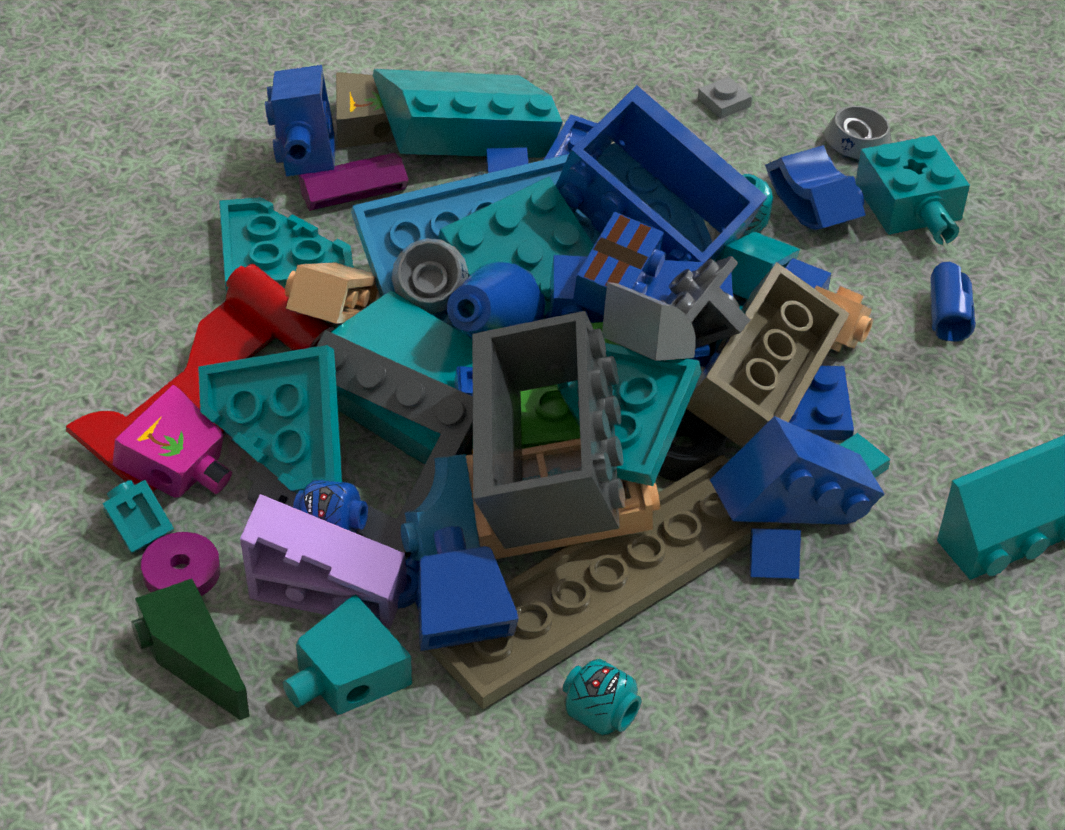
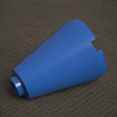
[447,262,545,339]

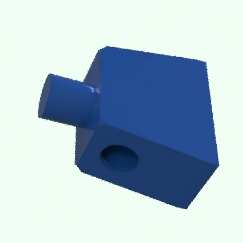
[418,526,519,651]

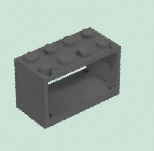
[472,311,626,549]

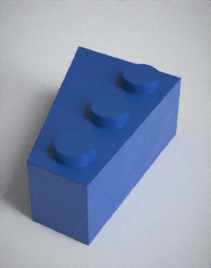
[710,416,885,525]

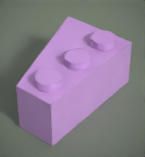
[240,494,407,629]

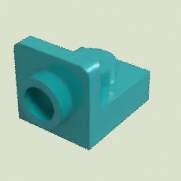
[103,480,174,554]

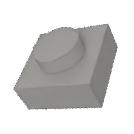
[698,77,752,119]

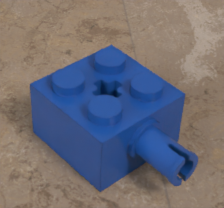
[265,65,336,177]

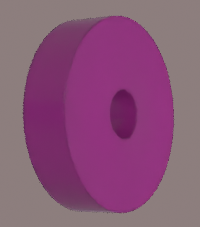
[141,532,221,596]

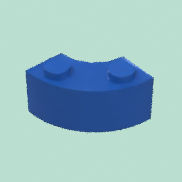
[765,145,866,229]

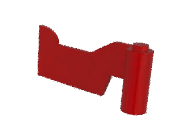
[66,264,334,492]

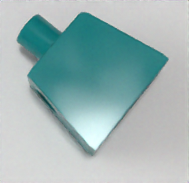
[283,594,412,715]

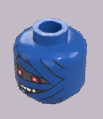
[293,480,368,533]

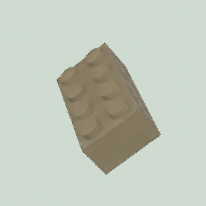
[686,262,849,447]

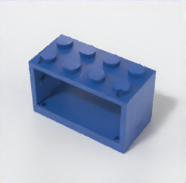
[555,85,767,262]

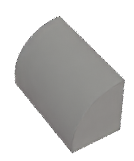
[602,282,696,361]

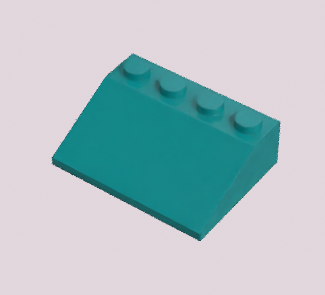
[372,69,563,158]
[331,291,473,464]

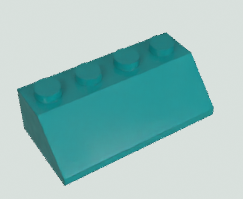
[937,435,1065,580]

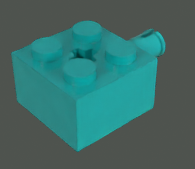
[855,135,970,245]

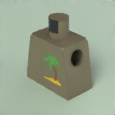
[336,72,395,148]

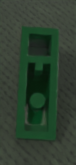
[131,578,250,720]

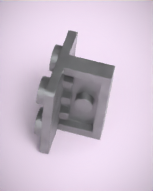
[661,256,750,348]

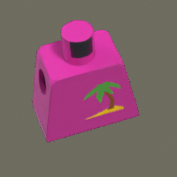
[112,385,232,498]

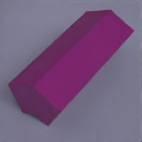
[298,153,409,211]

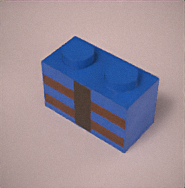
[573,212,666,315]

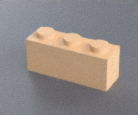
[285,263,379,324]

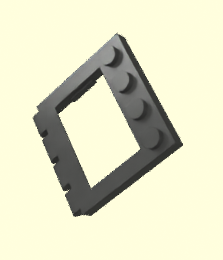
[247,330,473,558]

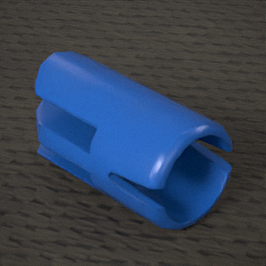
[930,262,976,342]

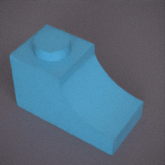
[401,454,480,561]

